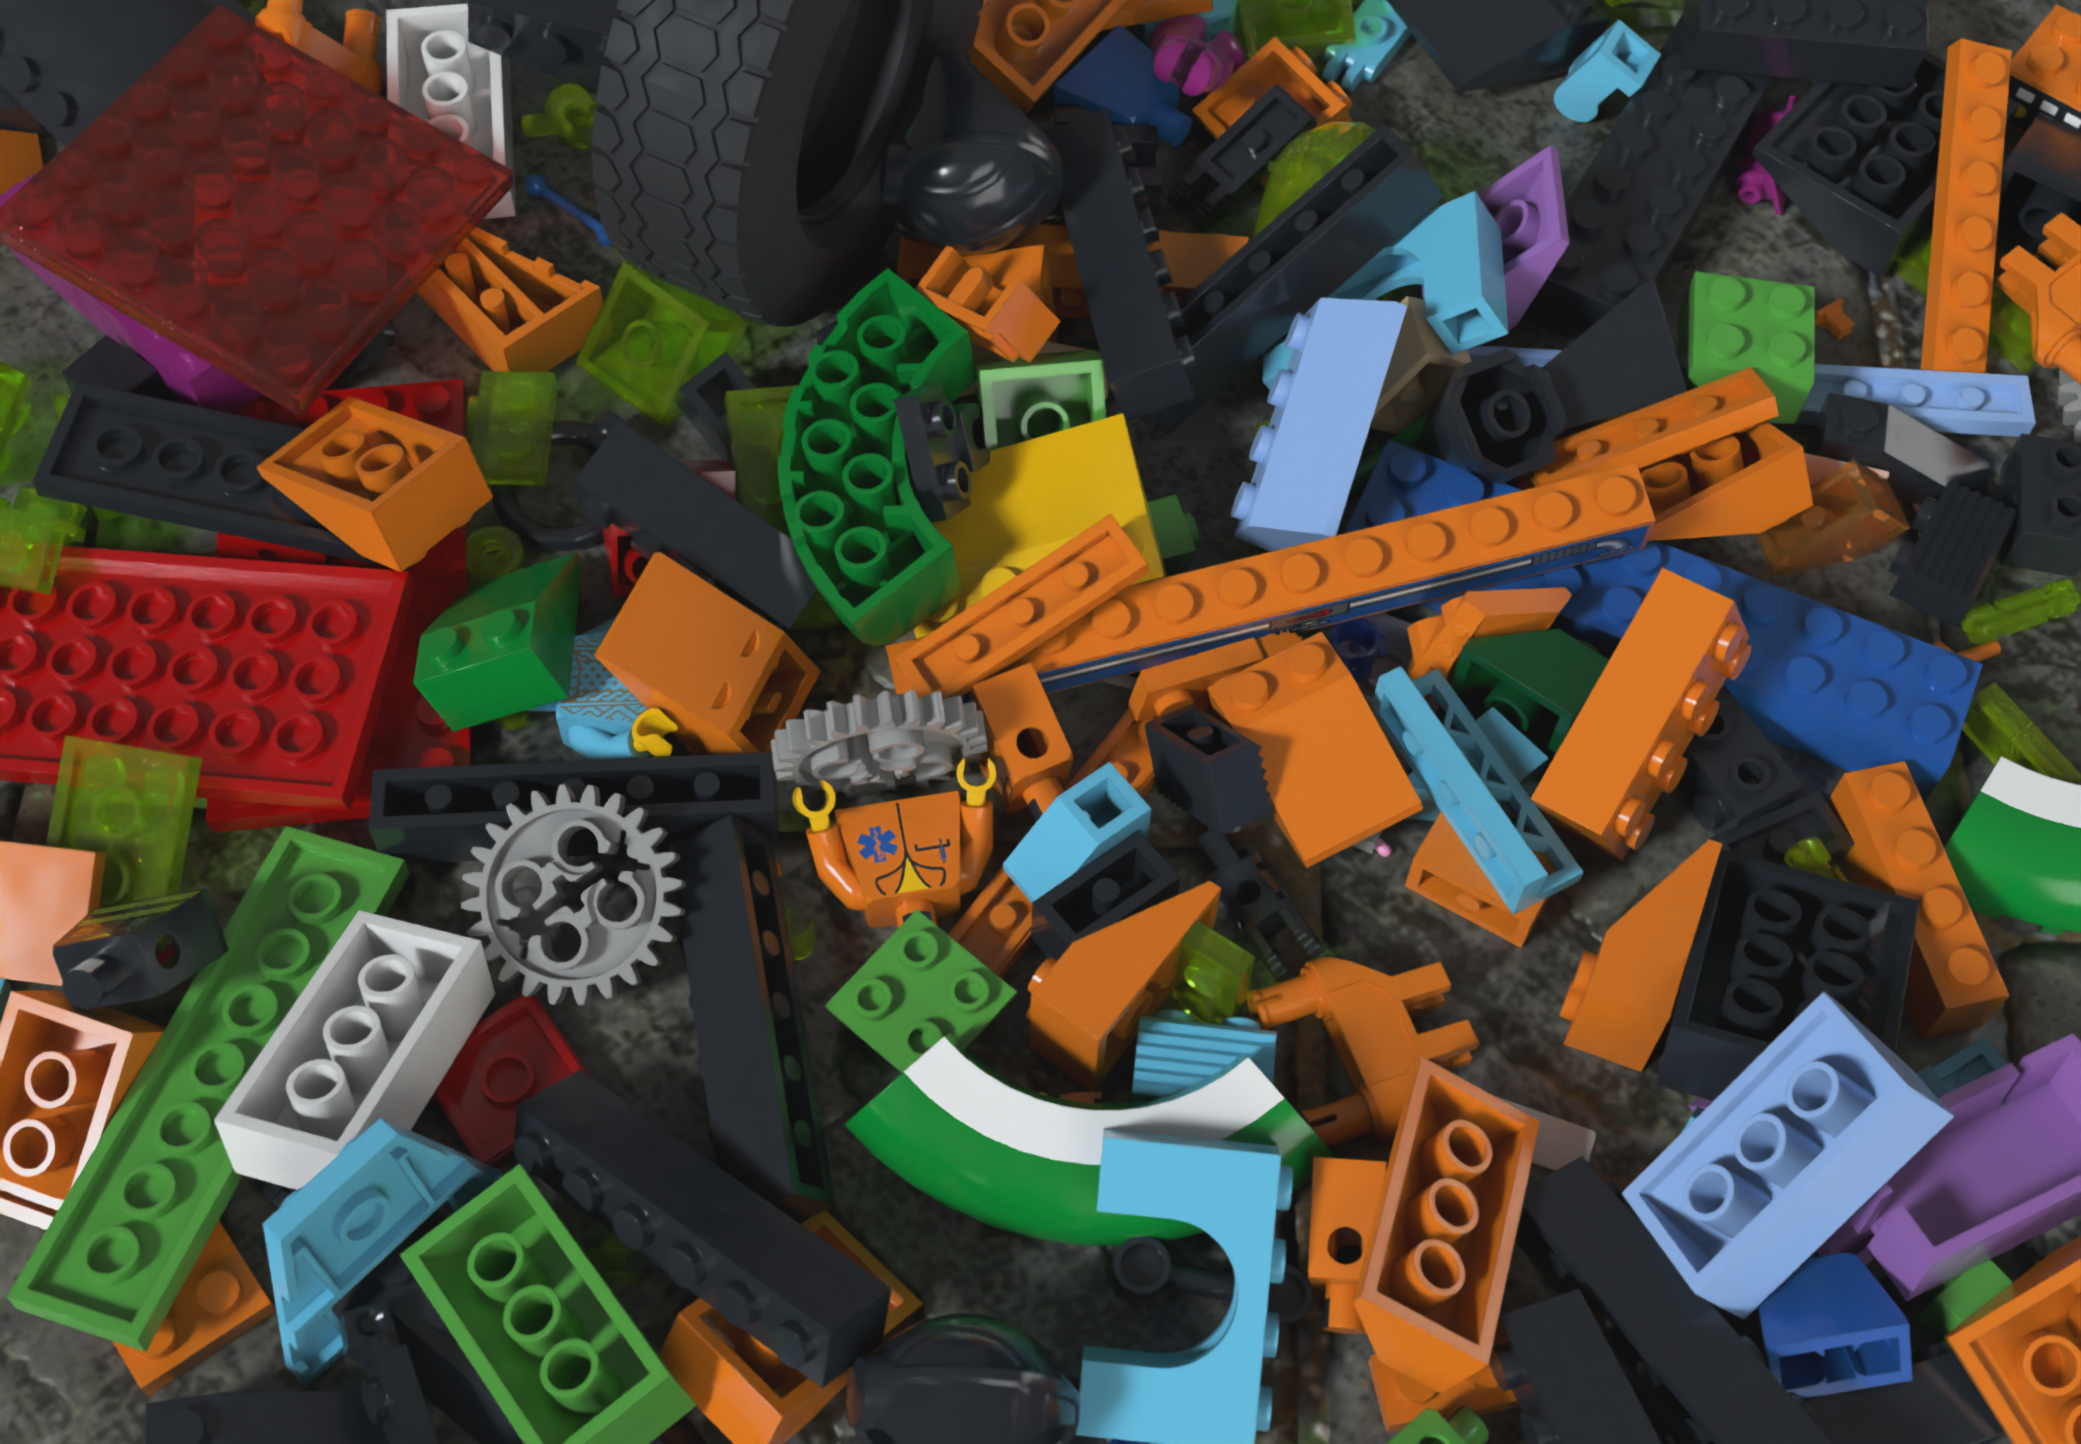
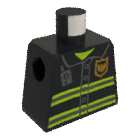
[53,888,229,1011]

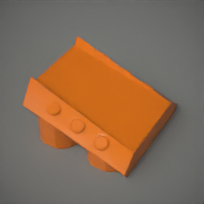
[1406,587,1572,702]

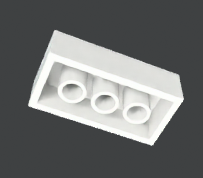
[386,3,516,226]
[214,910,495,1190]

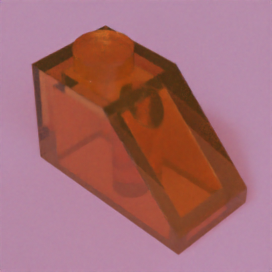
[1755,459,1910,576]

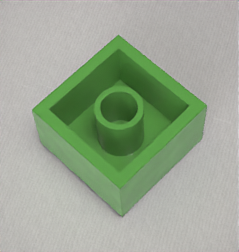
[1677,271,1815,424]

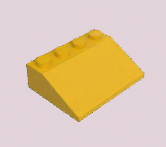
[914,413,1167,638]

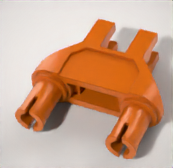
[253,0,384,159]
[1995,212,2081,385]
[1246,957,1479,1148]

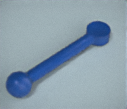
[525,174,613,246]

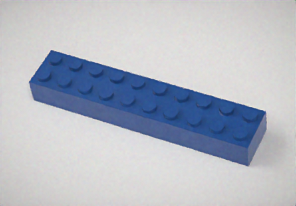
[1344,440,1983,801]

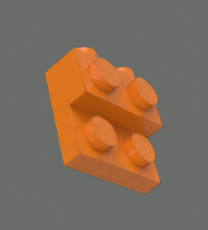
[1192,37,1354,190]

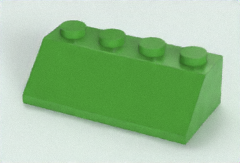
[400,1164,697,1444]

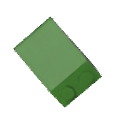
[973,349,1106,451]

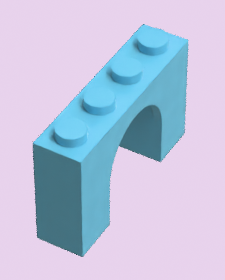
[1263,191,1509,390]
[1075,1128,1293,1444]

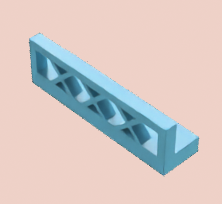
[1370,666,1584,915]

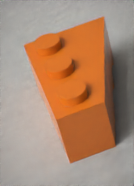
[398,212,609,393]

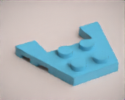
[263,1118,504,1389]

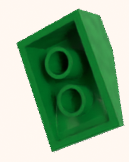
[413,552,583,732]

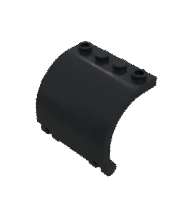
[0,0,261,187]

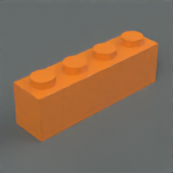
[1827,761,2009,1041]

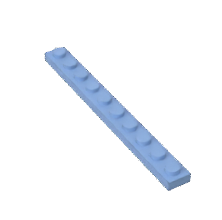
[1468,346,2036,437]

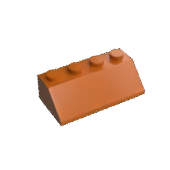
[1353,1056,1540,1394]

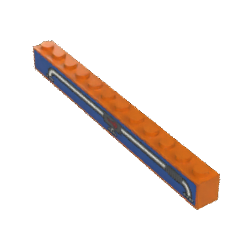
[886,462,1656,704]

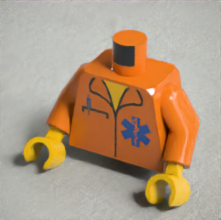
[792,757,996,929]

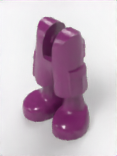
[1148,14,1246,96]

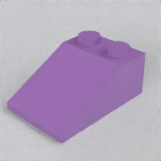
[1422,145,1569,346]

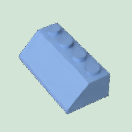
[1231,298,1407,552]
[1622,991,1954,1320]

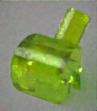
[522,83,598,149]

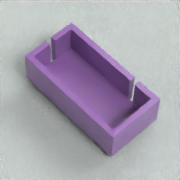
[1848,1033,2081,1301]

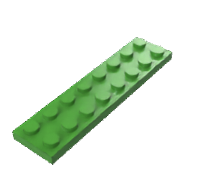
[7,826,410,1352]

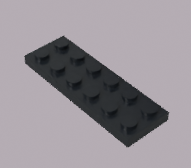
[32,382,410,571]

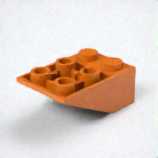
[594,552,821,755]

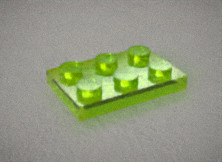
[46,735,202,950]

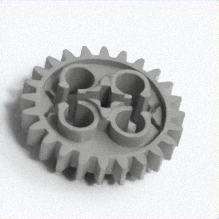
[771,690,988,799]
[461,784,686,1005]

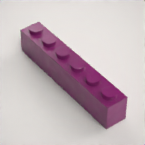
[0,173,261,414]

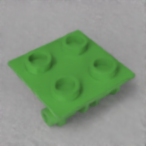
[825,909,1017,1073]

